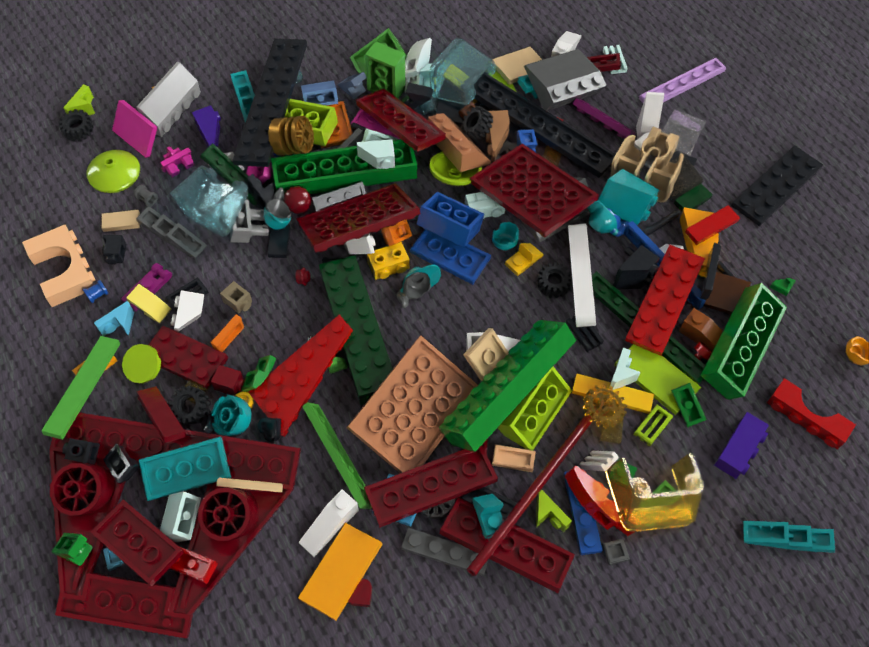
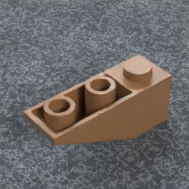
[485,110,510,162]

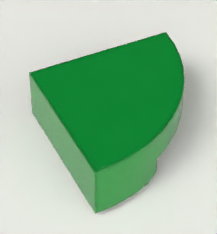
[769,278,796,296]

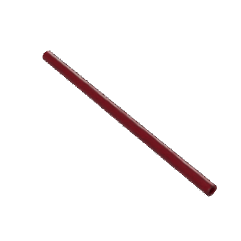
[467,404,601,576]

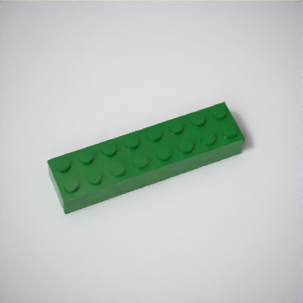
[271,139,417,194]
[439,320,576,452]

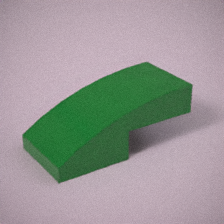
[242,355,276,392]

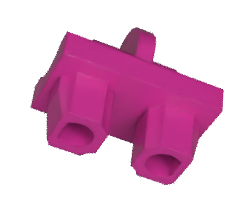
[160,146,194,177]

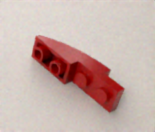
[565,465,642,536]

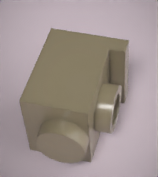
[220,281,252,314]

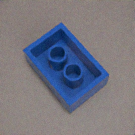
[417,192,485,247]

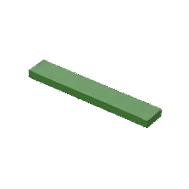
[42,336,120,440]
[302,402,371,509]

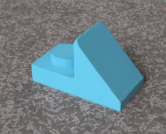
[94,301,134,336]

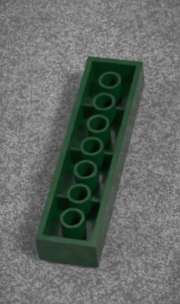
[319,256,393,405]

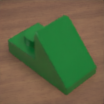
[51,533,93,566]

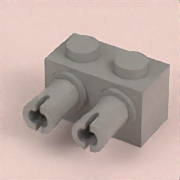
[228,200,269,243]

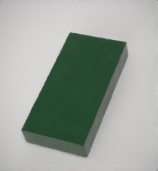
[674,183,713,211]

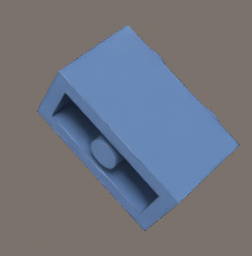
[301,81,338,106]

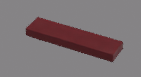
[137,386,185,443]

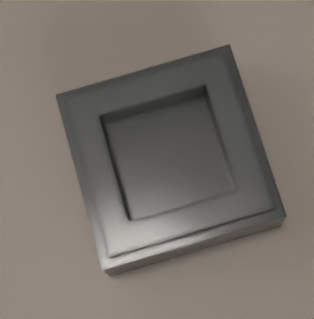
[602,538,630,566]

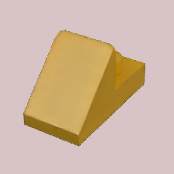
[505,243,544,276]

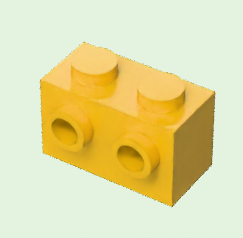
[367,242,410,280]

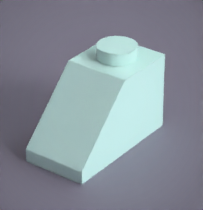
[357,139,395,169]

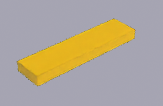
[572,374,654,414]

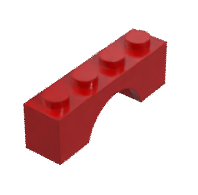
[767,378,856,450]

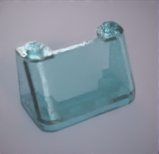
[429,38,496,105]
[170,165,248,237]

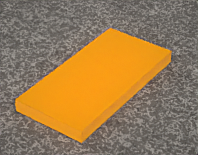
[298,523,383,621]

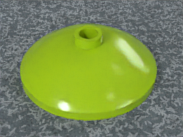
[86,150,140,193]
[429,152,482,186]

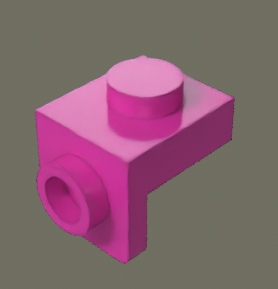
[246,161,273,185]

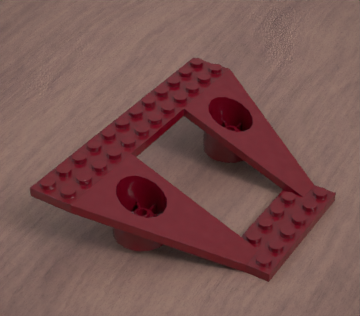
[49,412,301,638]

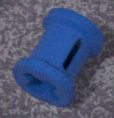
[82,280,109,304]

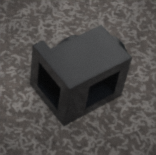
[102,235,127,265]
[62,438,100,464]

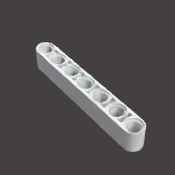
[568,223,596,327]

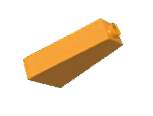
[680,207,719,277]

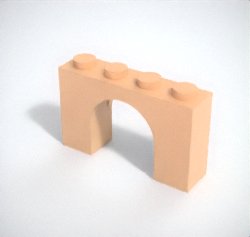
[22,225,96,307]

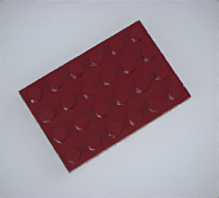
[470,144,598,237]
[296,183,421,252]

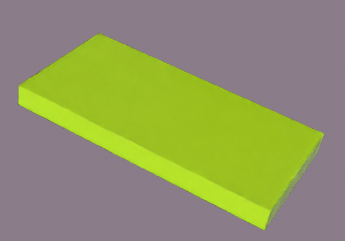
[614,344,701,416]

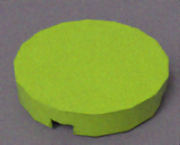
[122,344,161,384]

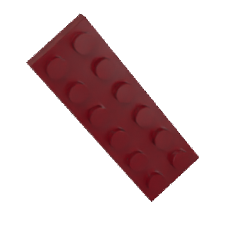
[356,88,446,152]
[364,445,498,528]
[439,497,575,593]

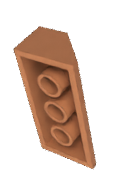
[428,113,491,172]

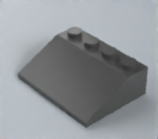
[524,49,607,111]

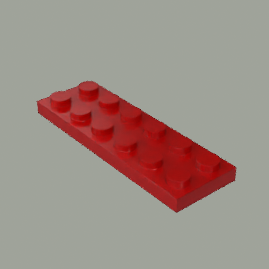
[625,245,705,356]

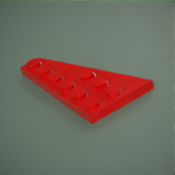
[248,314,353,437]

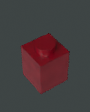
[211,365,245,396]

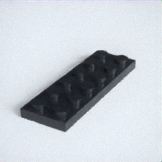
[731,145,823,227]

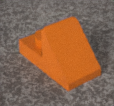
[381,220,412,246]

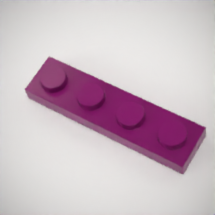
[573,98,636,139]

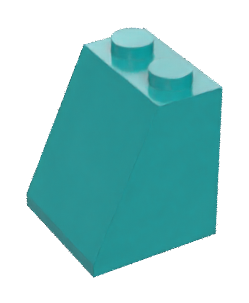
[598,169,659,225]

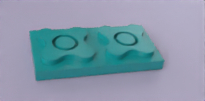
[139,437,231,501]

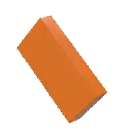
[211,315,244,352]

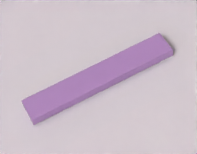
[639,58,726,103]

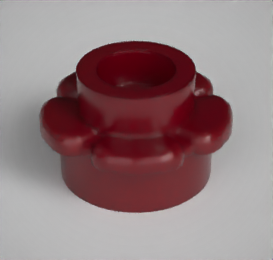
[296,267,311,286]

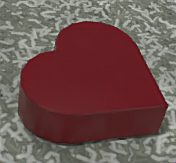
[348,579,372,607]

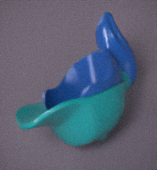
[587,200,629,237]

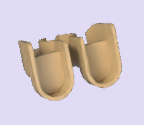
[611,127,684,202]

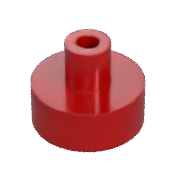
[694,342,712,360]

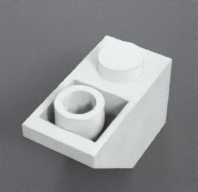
[344,233,376,254]
[171,291,204,332]

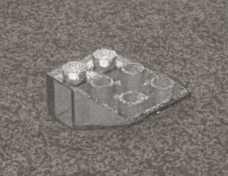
[662,109,706,156]

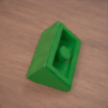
[671,383,707,427]

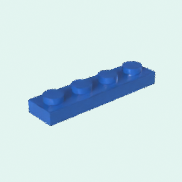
[563,469,603,555]

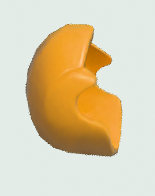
[846,336,869,366]

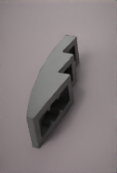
[136,206,207,259]

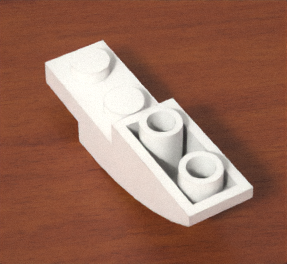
[405,38,432,93]

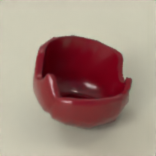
[283,186,312,214]

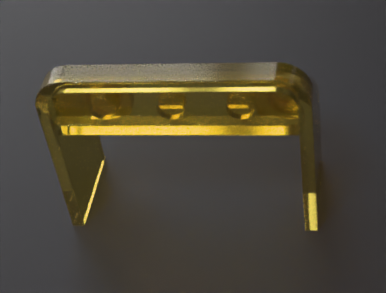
[605,453,704,532]

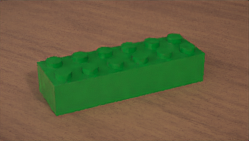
[701,283,787,400]

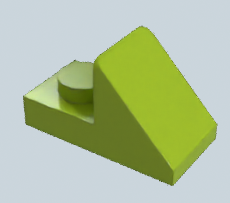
[63,84,95,115]
[536,490,572,532]

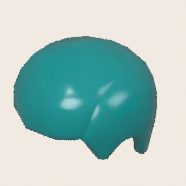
[492,222,520,251]

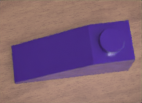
[192,105,221,147]

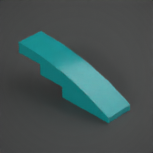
[230,70,255,122]
[743,521,835,553]

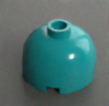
[211,395,252,436]

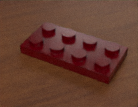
[149,326,228,389]
[91,499,184,587]

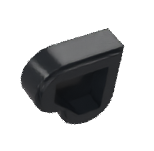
[258,417,281,442]

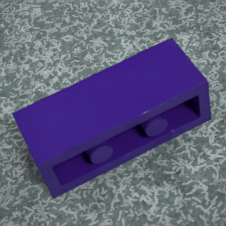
[714,412,769,479]

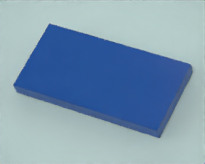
[410,229,491,285]

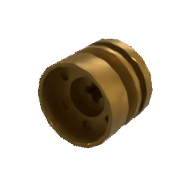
[268,116,314,155]

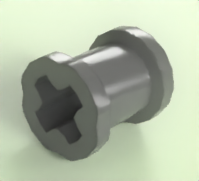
[133,185,158,207]

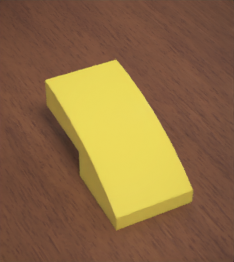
[127,284,172,324]

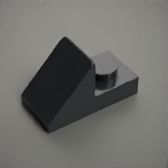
[402,83,433,109]
[243,174,275,209]
[103,443,140,483]

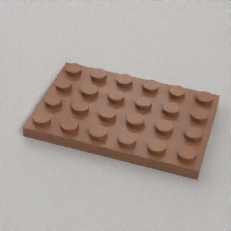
[346,336,478,473]

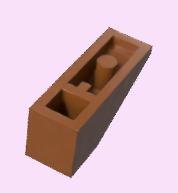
[679,308,723,352]

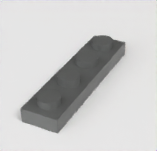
[401,528,489,577]

